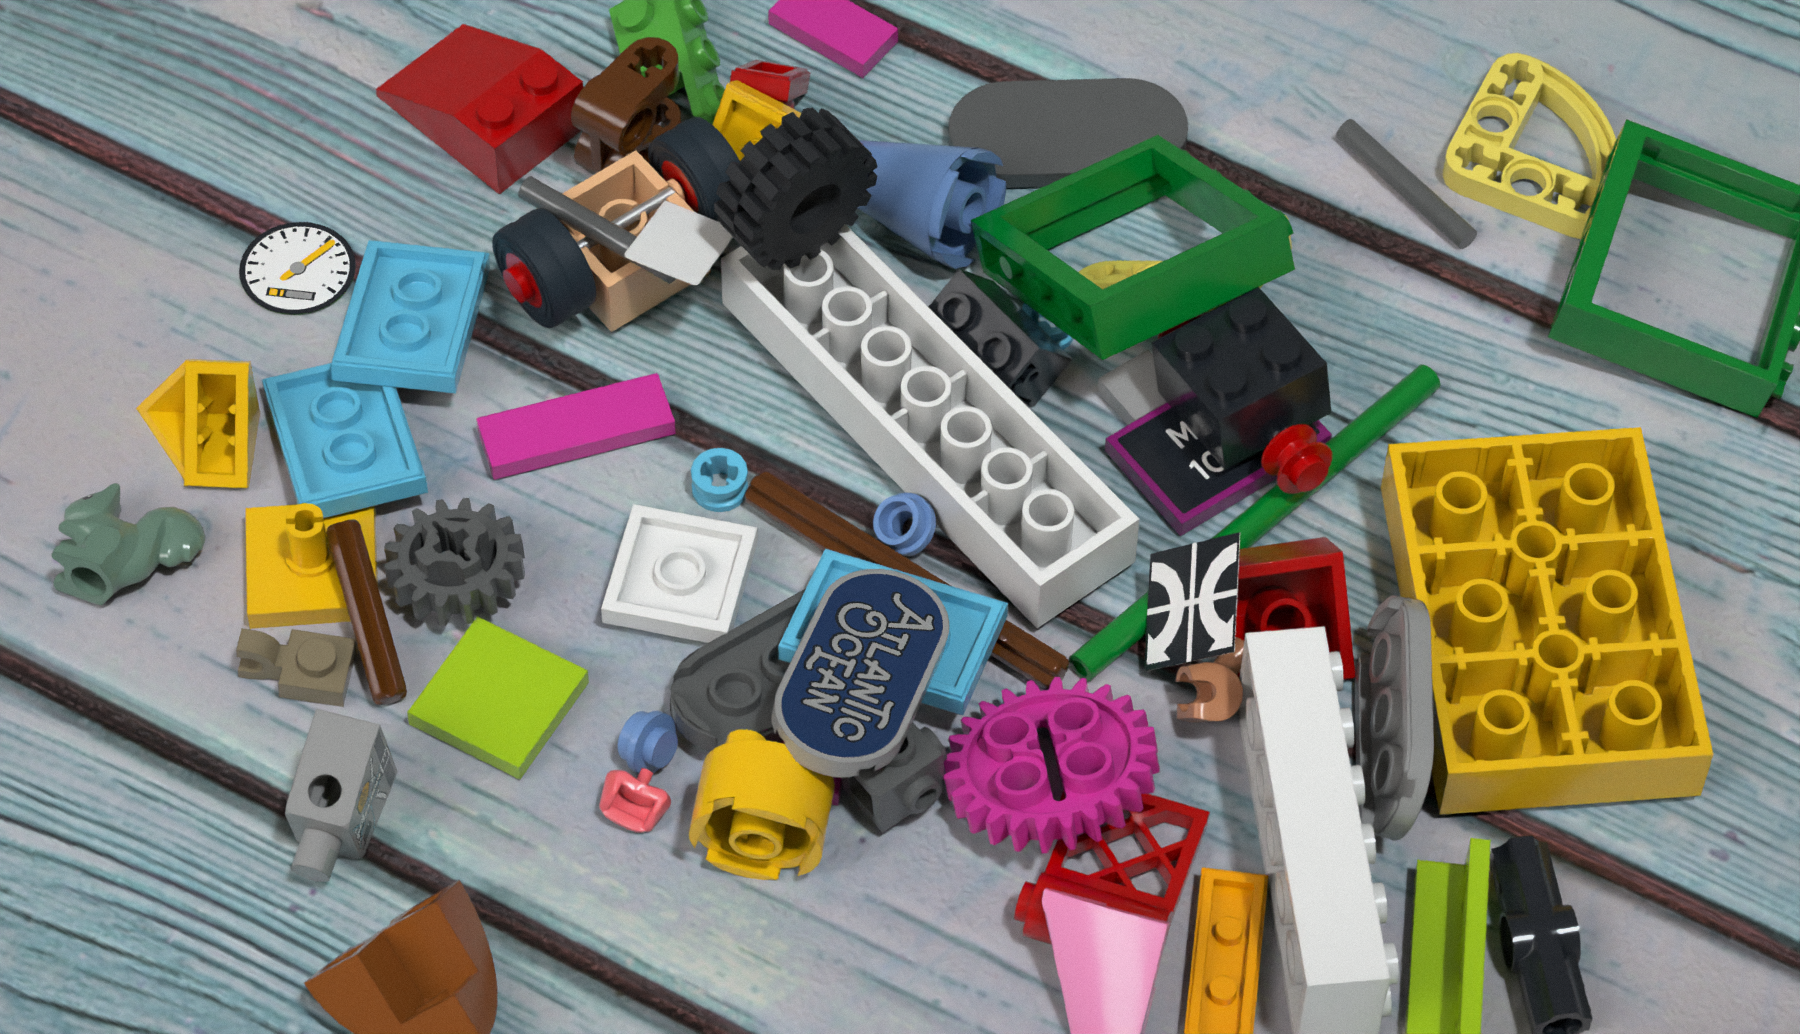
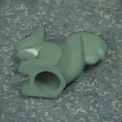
[51,483,206,606]

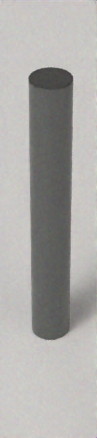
[1336,119,1477,249]
[518,176,676,284]

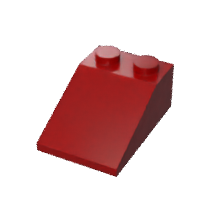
[376,24,583,195]

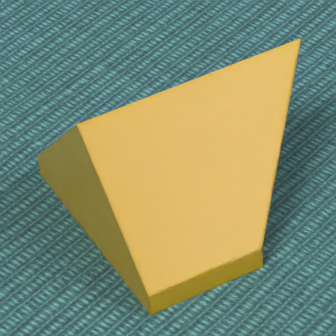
[136,359,260,488]

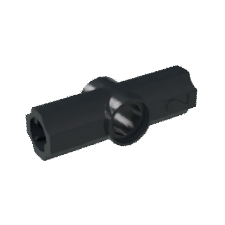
[1490,835,1592,1034]

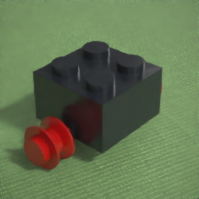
[1151,287,1332,494]

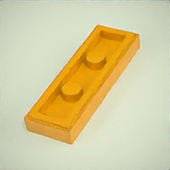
[1184,867,1269,1034]

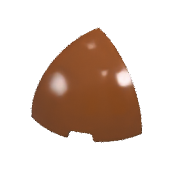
[304,880,498,1034]

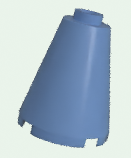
[858,140,1006,269]

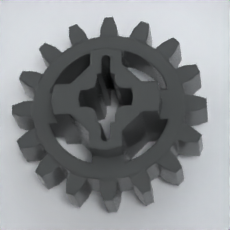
[384,498,525,626]

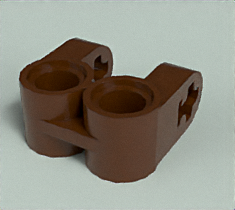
[571,37,682,174]

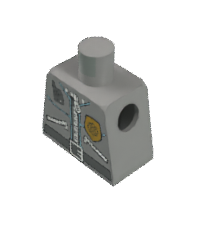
[285,708,398,882]

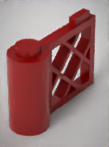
[1014,790,1210,950]

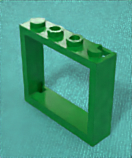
[1548,119,1800,418]
[971,135,1295,360]

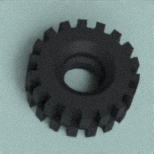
[714,107,878,270]

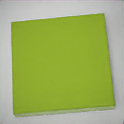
[407,616,589,780]

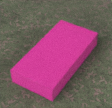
[768,0,898,78]

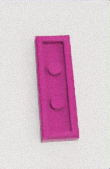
[476,373,676,480]

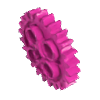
[943,677,1160,854]

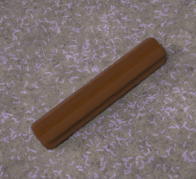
[326,520,407,705]

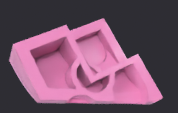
[1042,888,1170,1034]

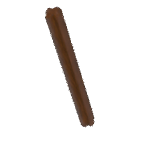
[745,472,1069,690]

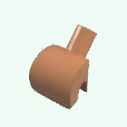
[1175,637,1244,723]

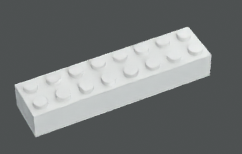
[721,224,1140,628]

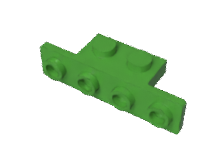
[609,0,725,124]

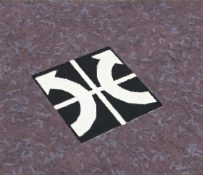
[1144,532,1240,672]

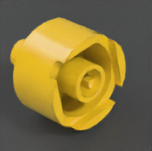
[689,729,835,880]

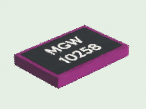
[1105,403,1332,536]

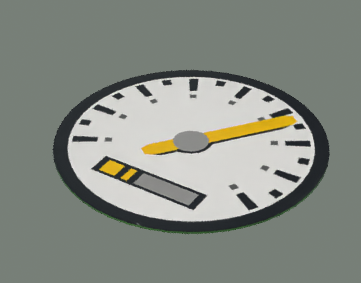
[239,222,356,315]

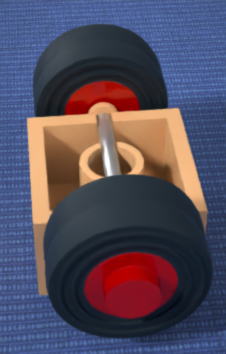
[492,117,740,332]

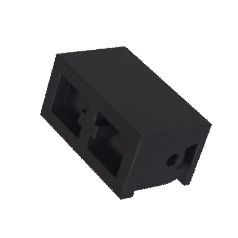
[929,269,1073,406]

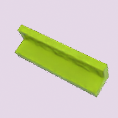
[1405,838,1491,1034]

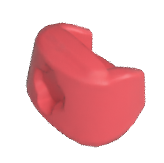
[599,768,671,833]

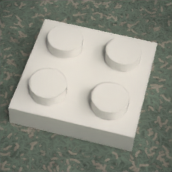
[601,504,758,643]

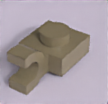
[236,628,356,707]

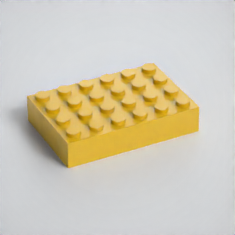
[1381,427,1713,815]

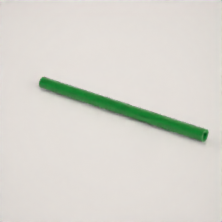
[1069,364,1441,682]

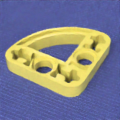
[1442,53,1616,239]

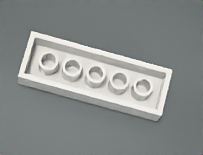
[1237,627,1399,1034]

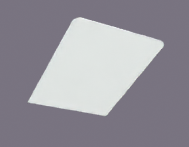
[624,200,733,285]

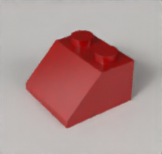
[1217,537,1355,679]

